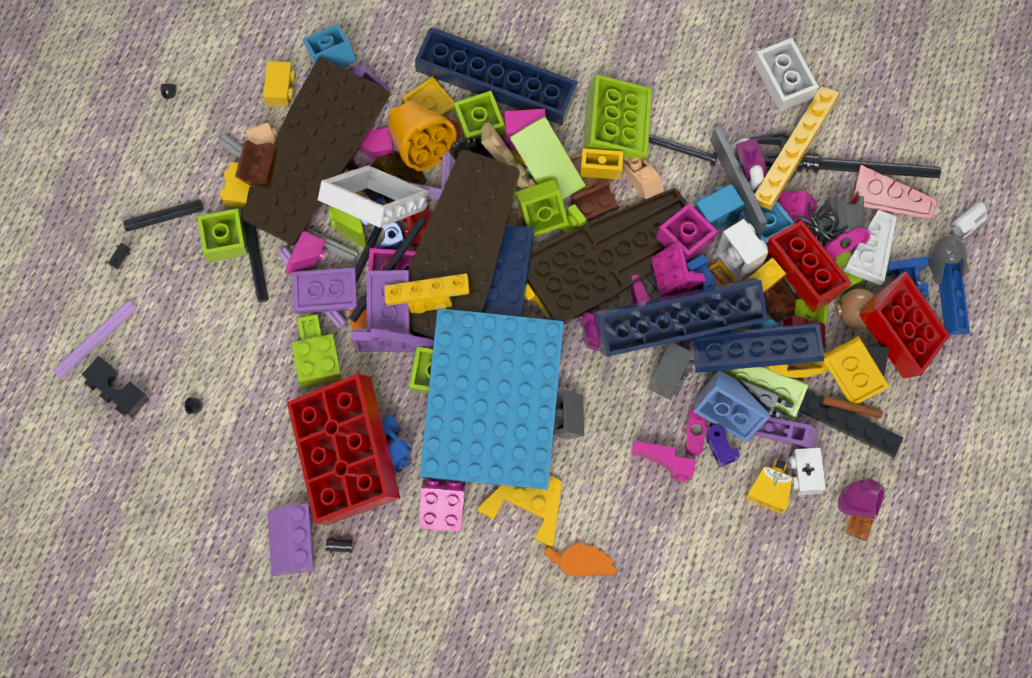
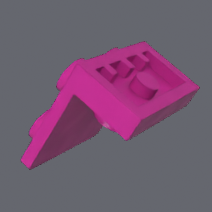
[652,242,705,296]

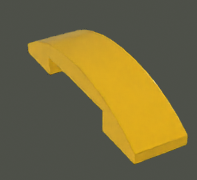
[766,352,829,378]

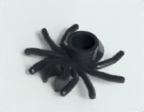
[796,202,849,247]

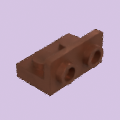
[235,140,276,185]
[571,181,618,222]
[763,278,798,323]

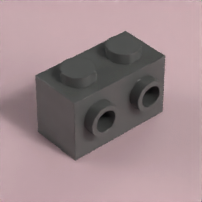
[553,390,584,439]

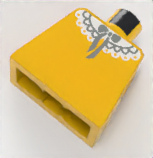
[745,459,792,514]

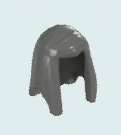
[824,194,864,245]
[928,235,968,285]

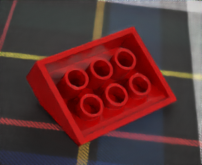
[858,272,950,379]

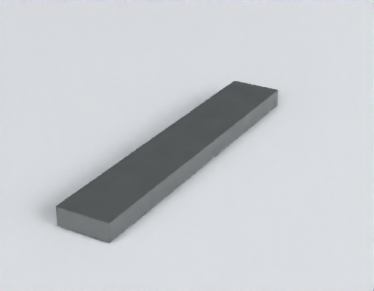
[710,127,767,235]

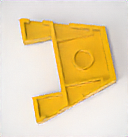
[477,475,562,548]

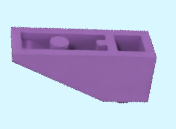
[754,417,819,449]

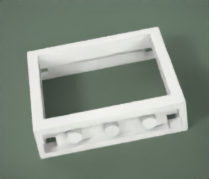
[318,165,429,227]

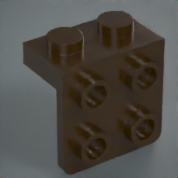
[371,152,427,204]

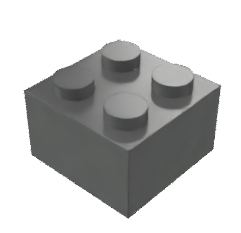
[649,343,694,400]

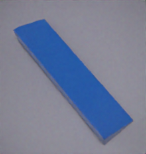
[939,260,970,335]

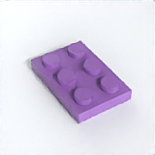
[293,268,357,314]
[367,270,410,334]

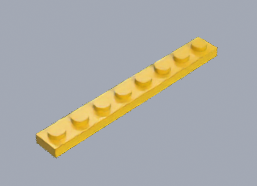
[755,86,840,210]

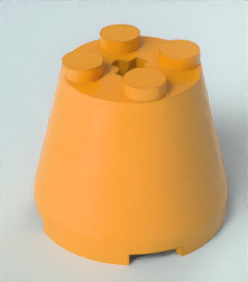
[388,101,456,171]

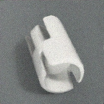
[951,202,988,239]

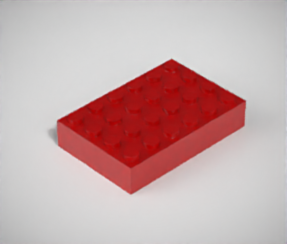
[287,373,401,526]

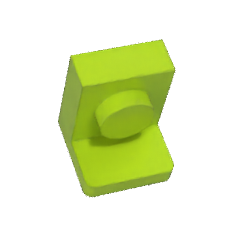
[560,204,587,233]
[794,299,828,324]
[297,313,322,340]

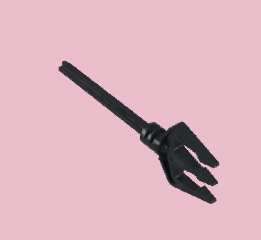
[749,132,941,189]

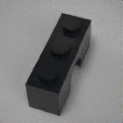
[81,356,149,418]

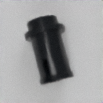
[107,243,131,270]
[326,536,353,554]

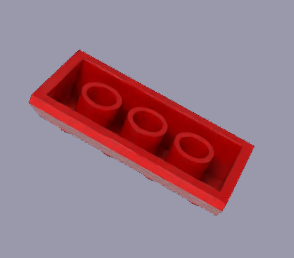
[766,220,852,313]

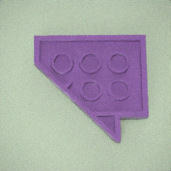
[351,329,434,352]

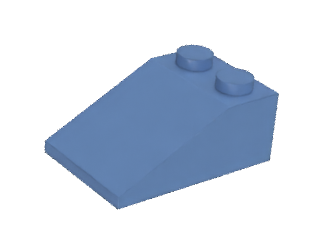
[693,371,770,442]

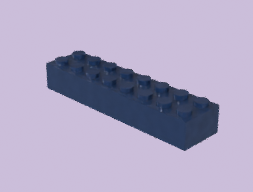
[415,27,578,126]
[593,278,768,357]

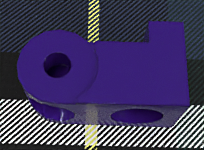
[706,425,740,468]

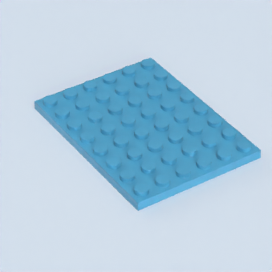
[419,308,564,490]

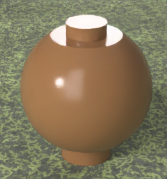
[837,289,875,330]

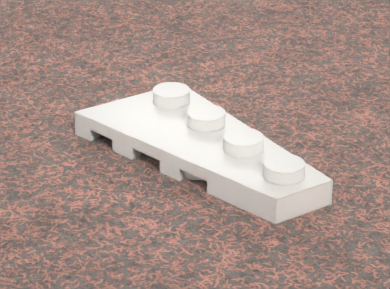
[843,210,897,285]

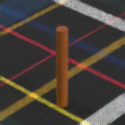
[821,396,883,419]

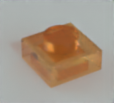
[845,515,874,541]

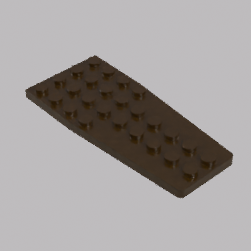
[241,56,391,246]
[409,150,520,338]
[528,188,687,325]

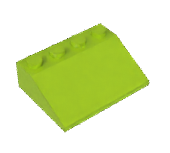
[583,74,652,158]

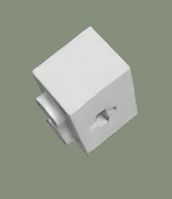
[789,448,826,495]

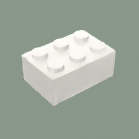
[753,38,819,112]
[716,219,768,281]

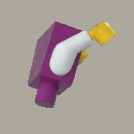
[730,138,766,191]

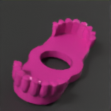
[824,227,870,261]
[685,408,707,456]

